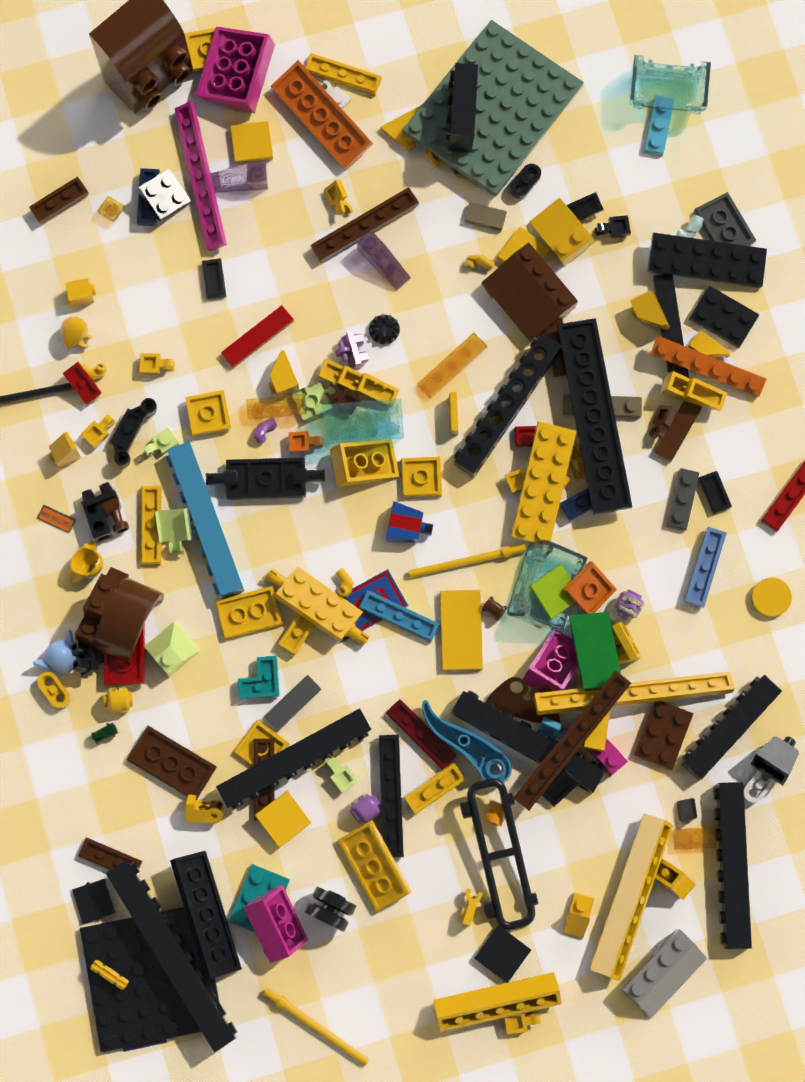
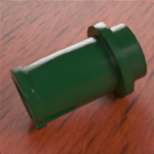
[91,723,118,745]

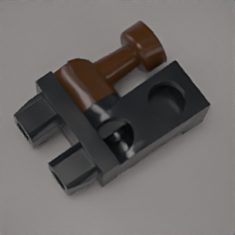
[81,482,129,543]

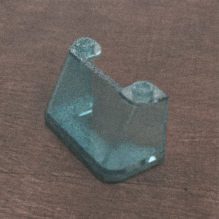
[629,55,711,114]
[507,540,588,633]

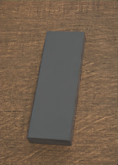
[264,675,322,731]

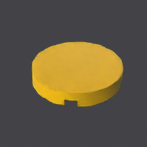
[751,577,792,618]

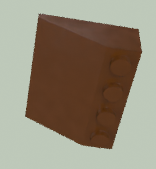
[481,242,578,343]

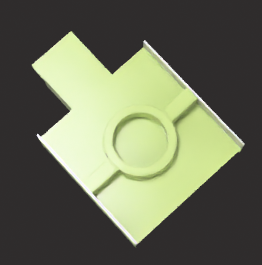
[291,381,336,423]
[155,508,193,555]

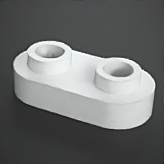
[744,770,776,803]

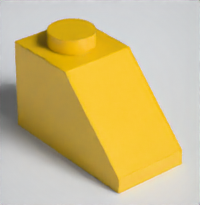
[630,290,670,330]
[268,350,299,398]
[48,431,81,468]
[655,859,696,900]

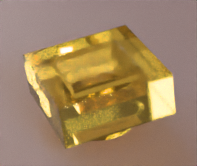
[97,196,125,223]

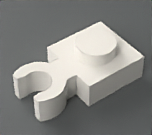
[323,80,351,109]

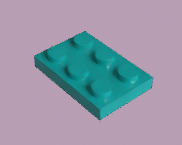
[228,864,290,932]

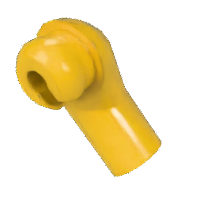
[335,568,354,597]

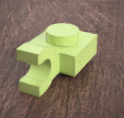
[143,427,179,458]
[326,757,358,793]

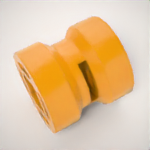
[483,800,504,827]

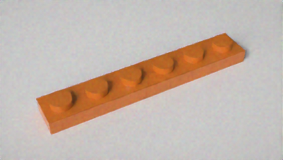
[650,336,767,397]

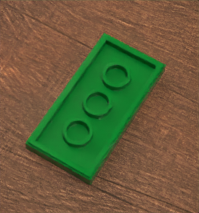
[569,612,621,691]

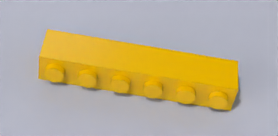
[433,972,562,1032]

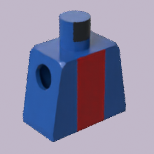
[386,501,434,543]

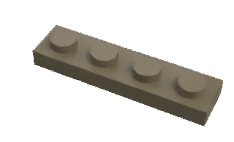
[563,394,642,418]

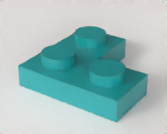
[238,656,280,700]

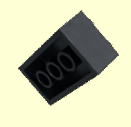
[445,63,478,153]

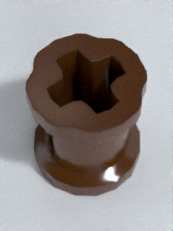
[482,596,508,622]

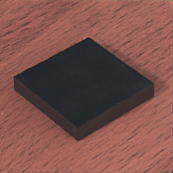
[474,925,531,983]

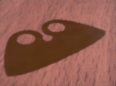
[487,677,560,724]

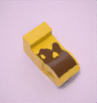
[185,795,225,824]

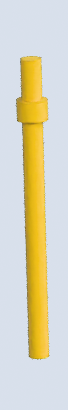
[408,544,526,578]
[263,987,370,1066]

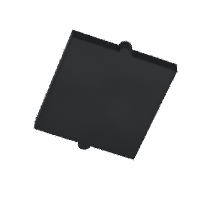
[72,879,115,924]

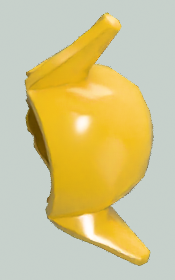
[68,541,103,585]

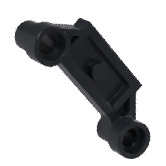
[110,398,157,468]

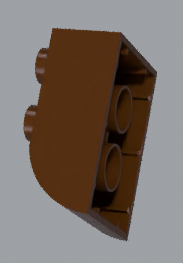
[89,0,191,114]

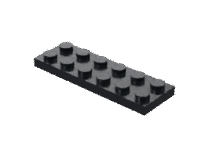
[647,232,767,288]
[170,850,242,981]

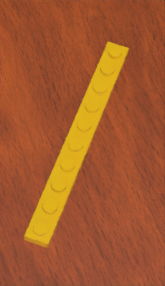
[533,672,735,715]

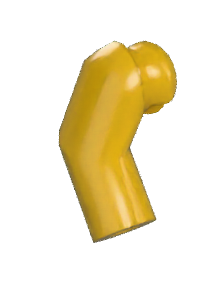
[465,254,495,271]
[81,363,107,380]

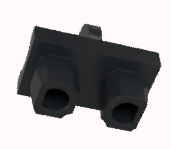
[71,641,104,679]

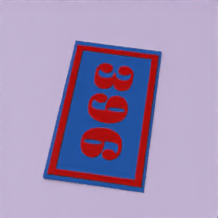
[340,569,409,643]

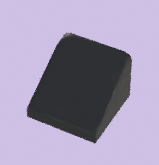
[677,798,697,821]

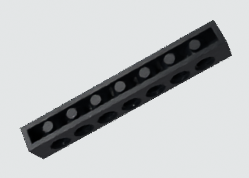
[453,333,562,478]

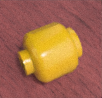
[103,686,133,714]

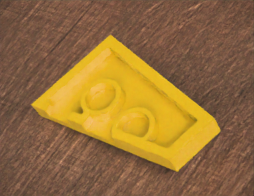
[380,104,423,153]

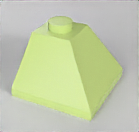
[145,621,200,677]

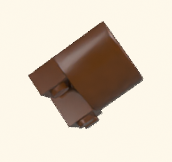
[75,567,164,663]

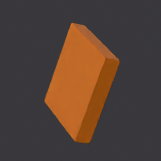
[563,561,617,614]

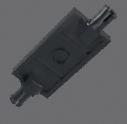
[206,457,325,500]

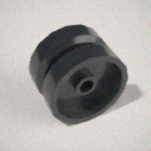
[304,886,357,932]

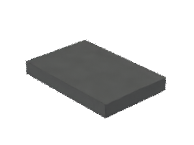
[694,192,756,246]

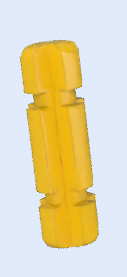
[90,960,129,990]

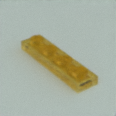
[417,332,487,399]

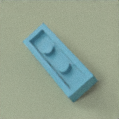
[644,97,674,156]

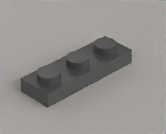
[667,468,700,530]

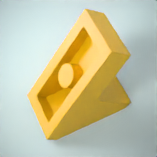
[563,893,594,938]

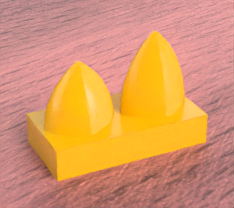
[612,622,643,664]

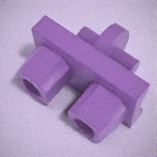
[335,331,369,370]

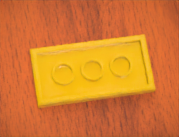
[440,590,483,671]
[337,820,412,913]

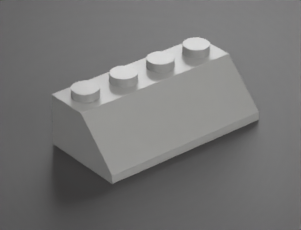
[621,929,707,1019]

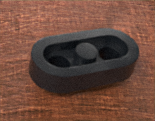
[510,163,541,199]

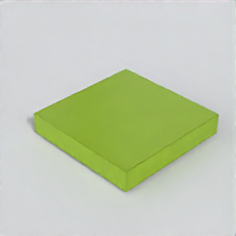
[529,564,575,619]

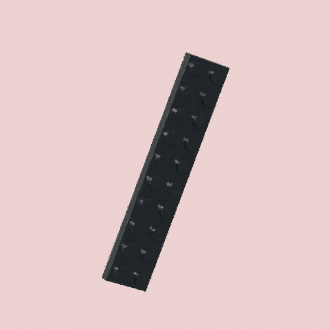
[557,318,633,515]

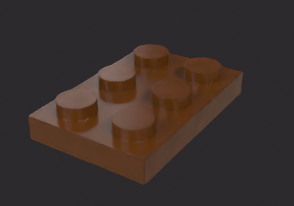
[634,701,694,770]

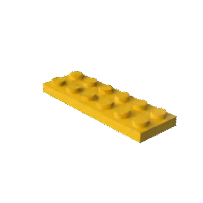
[510,421,577,546]

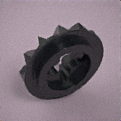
[369,313,400,345]

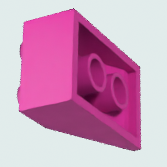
[523,628,578,693]

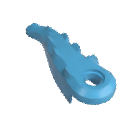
[422,700,512,783]

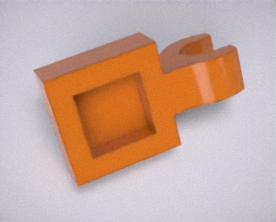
[288,431,323,453]

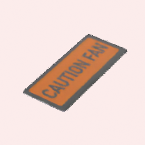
[37,505,76,533]

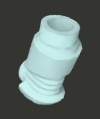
[676,214,704,238]

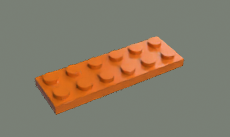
[270,60,373,170]

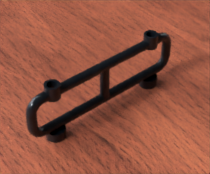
[460,779,538,930]

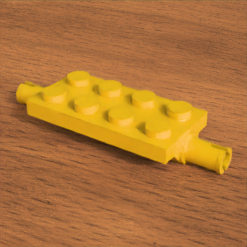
[265,567,370,647]

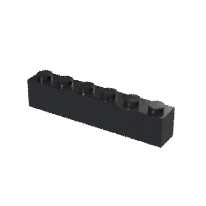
[681,674,782,781]

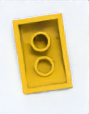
[529,197,595,266]
[330,439,399,488]

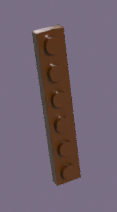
[310,187,419,263]

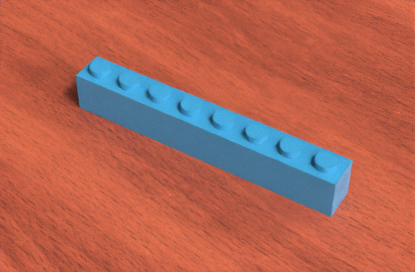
[166,441,245,599]

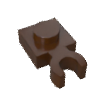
[325,383,362,415]
[649,405,677,439]

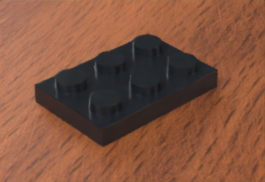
[689,285,760,348]

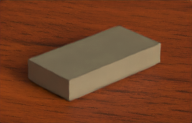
[465,202,507,231]

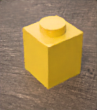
[65,278,96,307]

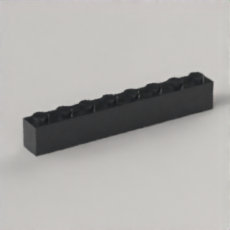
[451,690,605,794]
[216,708,371,810]
[713,782,752,949]

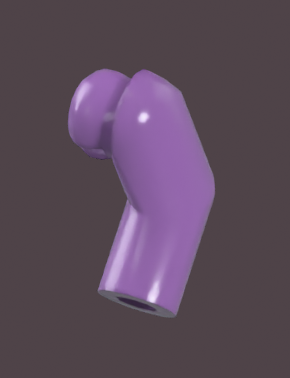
[253,417,277,444]

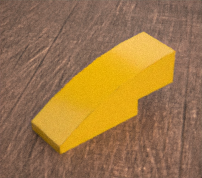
[661,371,727,411]

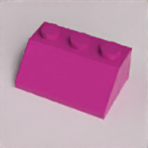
[244,885,308,963]

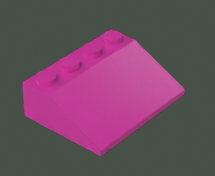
[195,26,275,114]

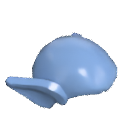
[32,630,78,675]

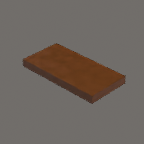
[127,725,217,800]

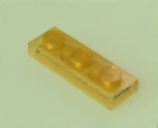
[246,394,307,420]

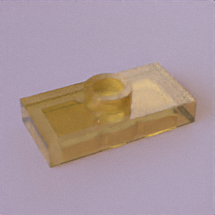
[673,827,716,850]

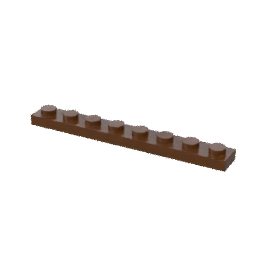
[514,670,632,811]

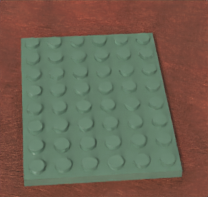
[402,20,584,197]

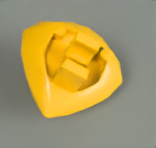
[61,317,92,349]

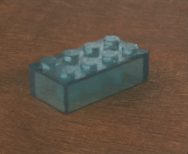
[321,398,404,444]

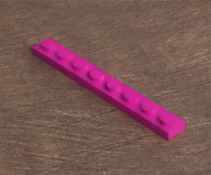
[174,101,227,251]

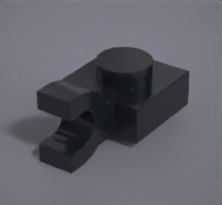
[595,215,631,238]

